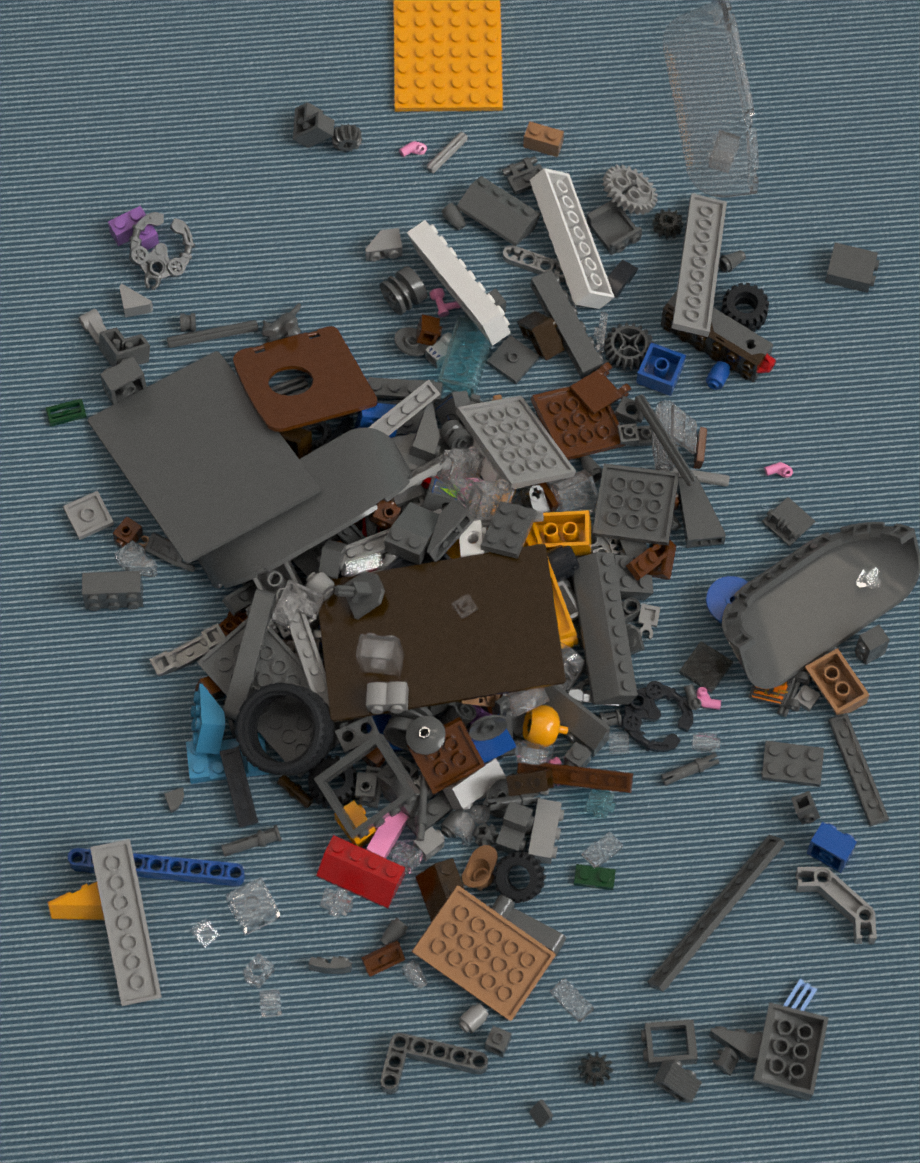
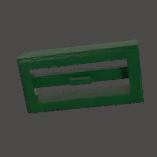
[45,398,87,427]

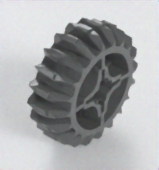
[604,322,654,371]

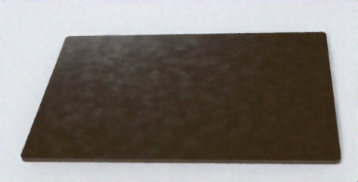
[318,544,566,722]

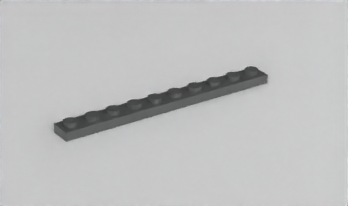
[648,835,785,992]

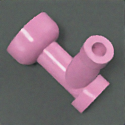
[429,288,460,317]

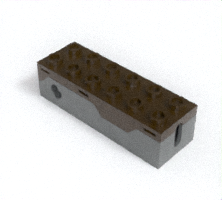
[660,290,776,383]

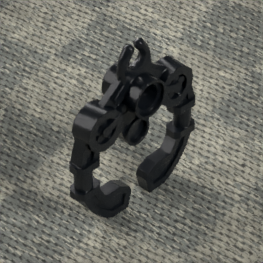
[622,681,693,752]

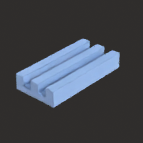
[783,979,817,1011]

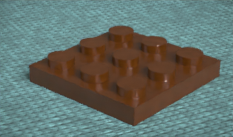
[407,717,485,794]

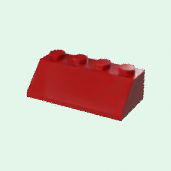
[316,835,405,909]

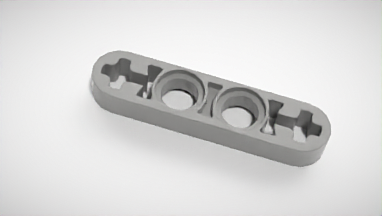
[503,245,566,282]

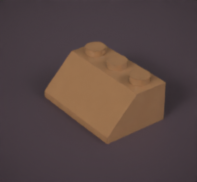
[805,648,870,715]

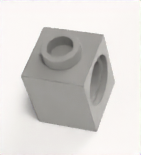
[413,826,445,861]

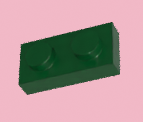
[574,864,616,890]

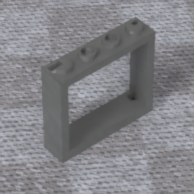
[314,734,421,839]

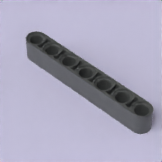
[223,589,276,721]

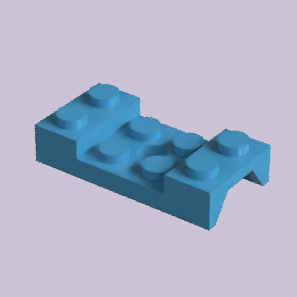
[186,733,269,784]

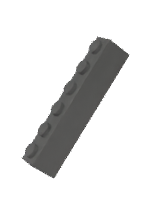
[530,269,604,379]

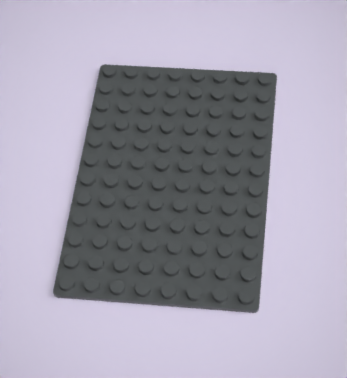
[88,351,321,564]

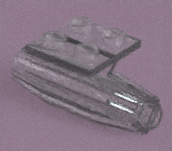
[652,400,697,472]

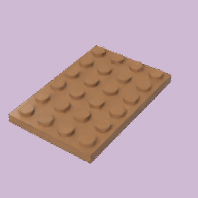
[411,885,556,1021]

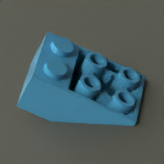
[190,684,225,754]

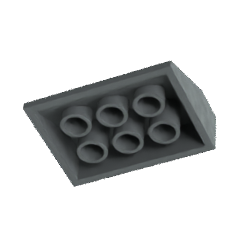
[753,1003,829,1100]

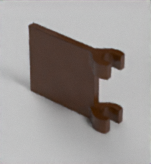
[569,362,632,415]

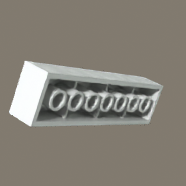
[530,168,615,309]
[407,220,511,346]

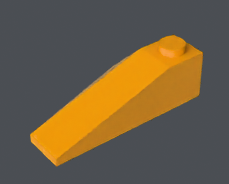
[48,882,105,920]

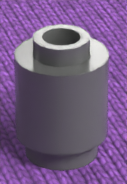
[440,809,469,838]

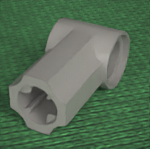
[78,308,107,346]

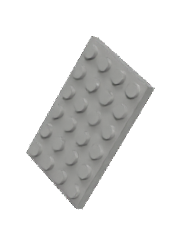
[456,396,576,489]

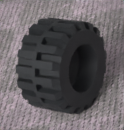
[721,283,769,332]
[308,755,357,809]
[493,852,546,903]

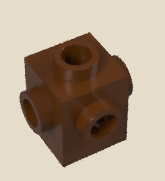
[369,500,401,530]

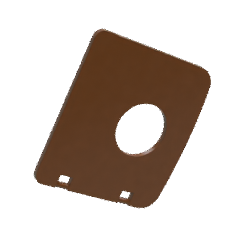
[233,326,377,432]

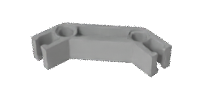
[795,867,877,944]

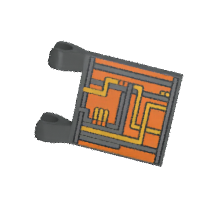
[748,672,811,712]

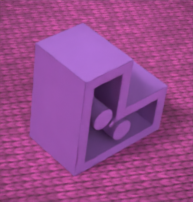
[108,206,159,250]

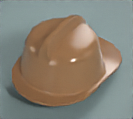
[462,845,498,891]

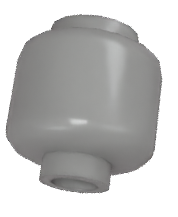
[305,572,335,601]

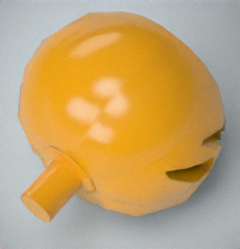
[523,705,568,748]

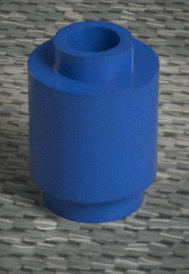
[706,361,730,390]

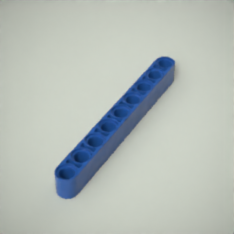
[68,848,245,886]

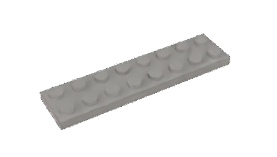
[90,839,162,1006]

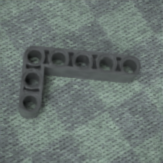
[381,1033,488,1094]

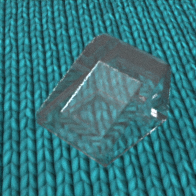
[609,732,629,754]
[190,918,220,948]

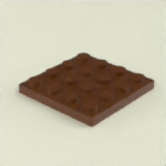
[530,386,626,460]

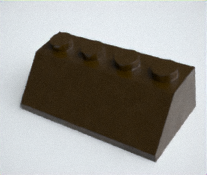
[415,858,465,922]

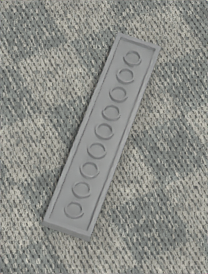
[672,193,727,337]

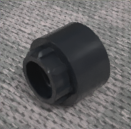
[547,545,580,583]

